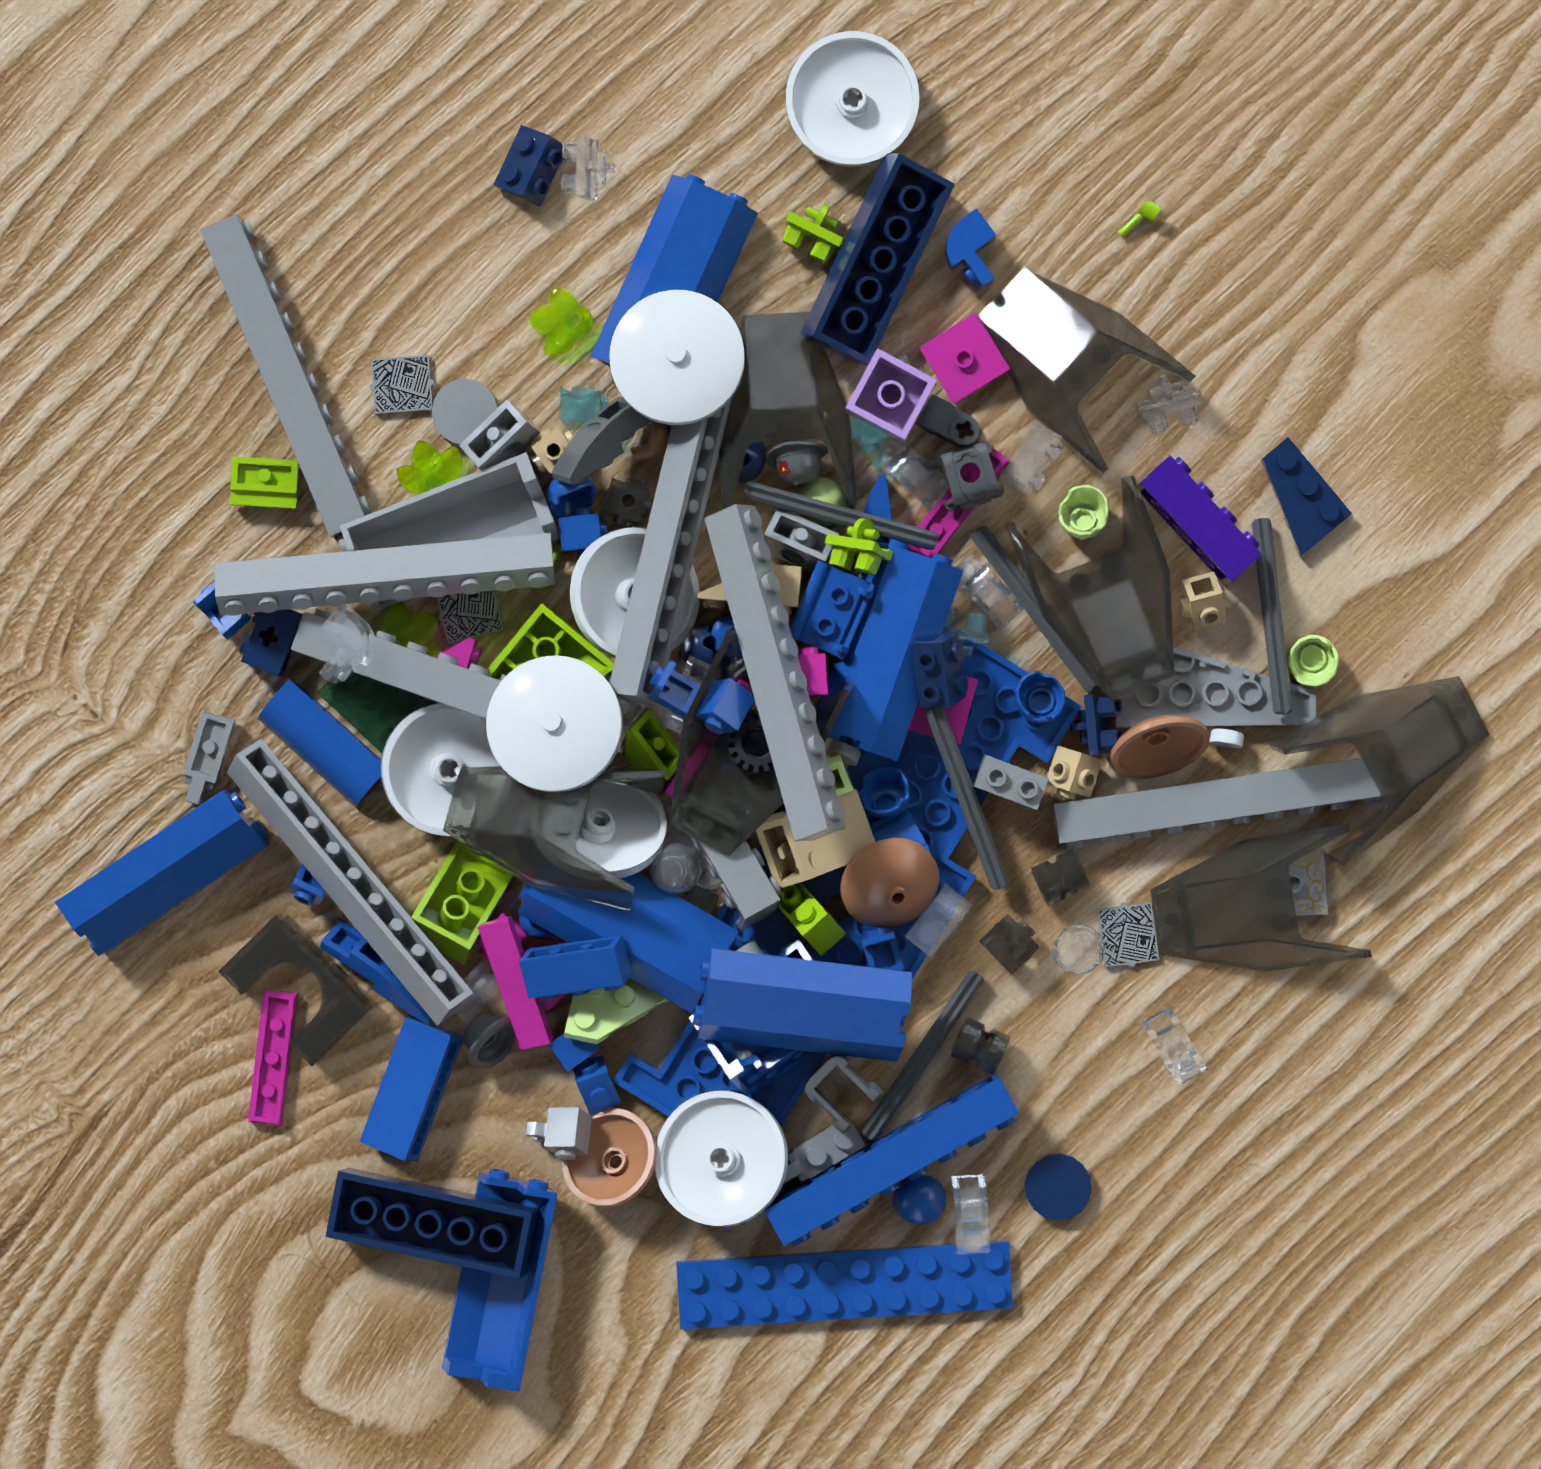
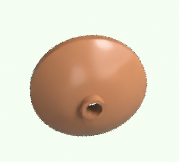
[1110,715,1210,779]
[840,838,939,928]
[562,1108,657,1207]

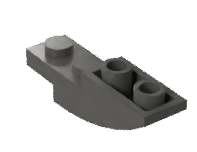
[552,397,656,485]

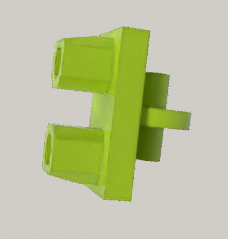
[782,204,844,264]
[825,518,893,576]

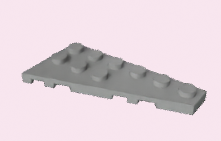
[1113,627,1317,728]

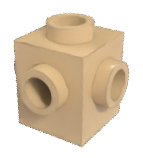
[530,427,573,477]
[1179,571,1230,630]
[1047,746,1102,800]

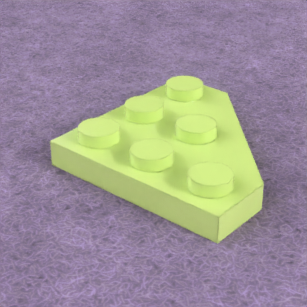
[564,978,669,1044]

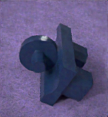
[1070,694,1124,755]

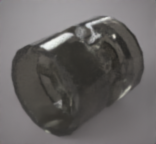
[1030,849,1091,907]
[950,1017,1010,1075]

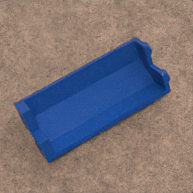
[590,174,758,367]
[816,539,964,761]
[55,790,270,956]
[518,853,739,1013]
[693,948,912,1062]
[442,1168,557,1392]

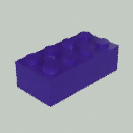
[1134,455,1262,585]

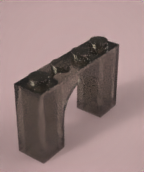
[218,914,373,1066]

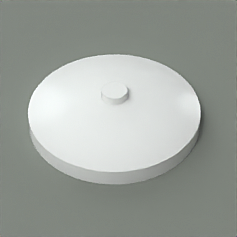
[786,31,919,167]
[610,290,745,425]
[570,527,700,658]
[486,656,623,792]
[381,703,515,836]
[532,768,667,880]
[655,1091,788,1227]

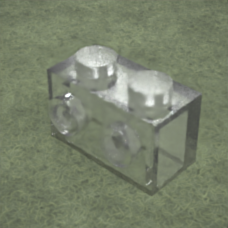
[998,420,1064,498]

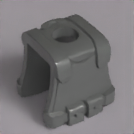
[933,442,1004,511]
[805,1054,885,1135]

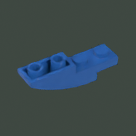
[320,919,432,1025]

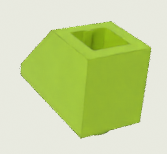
[778,882,846,956]

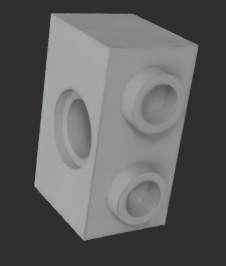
[459,400,540,470]
[764,508,839,573]
[973,755,1049,810]

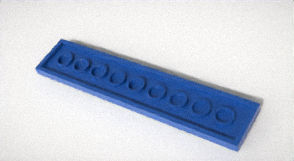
[676,1240,1013,1329]

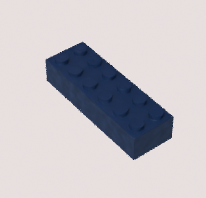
[800,153,955,365]
[325,1167,540,1279]

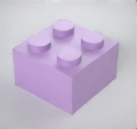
[845,348,937,443]

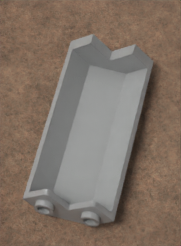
[339,452,561,611]

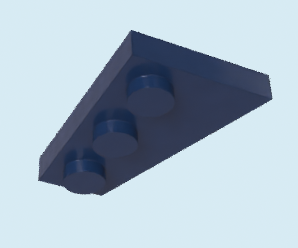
[1261,437,1352,557]

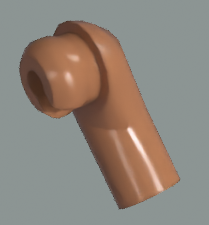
[631,422,671,464]

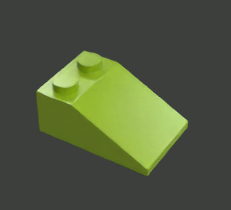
[411,839,516,965]

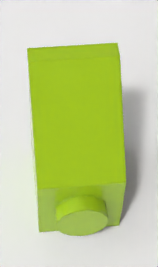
[625,708,687,781]

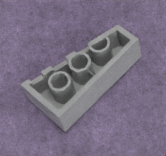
[676,784,782,932]

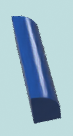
[258,679,382,808]
[359,1017,464,1161]

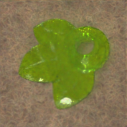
[529,288,593,355]
[397,440,462,494]
[384,602,440,657]

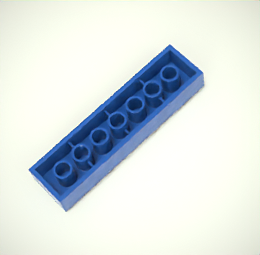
[764,1072,1019,1247]

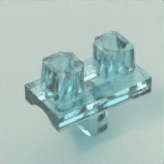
[941,608,990,657]

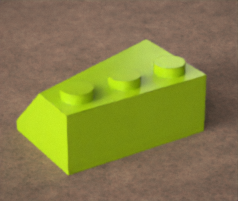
[488,603,614,680]

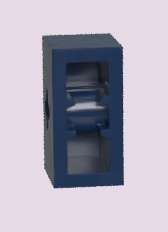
[239,609,303,677]

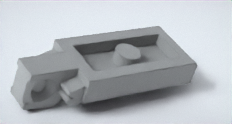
[183,711,236,805]
[784,1117,865,1183]

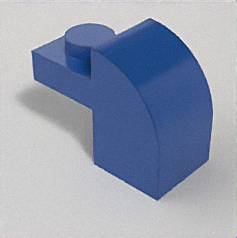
[946,208,996,290]

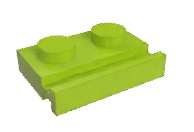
[229,456,300,509]

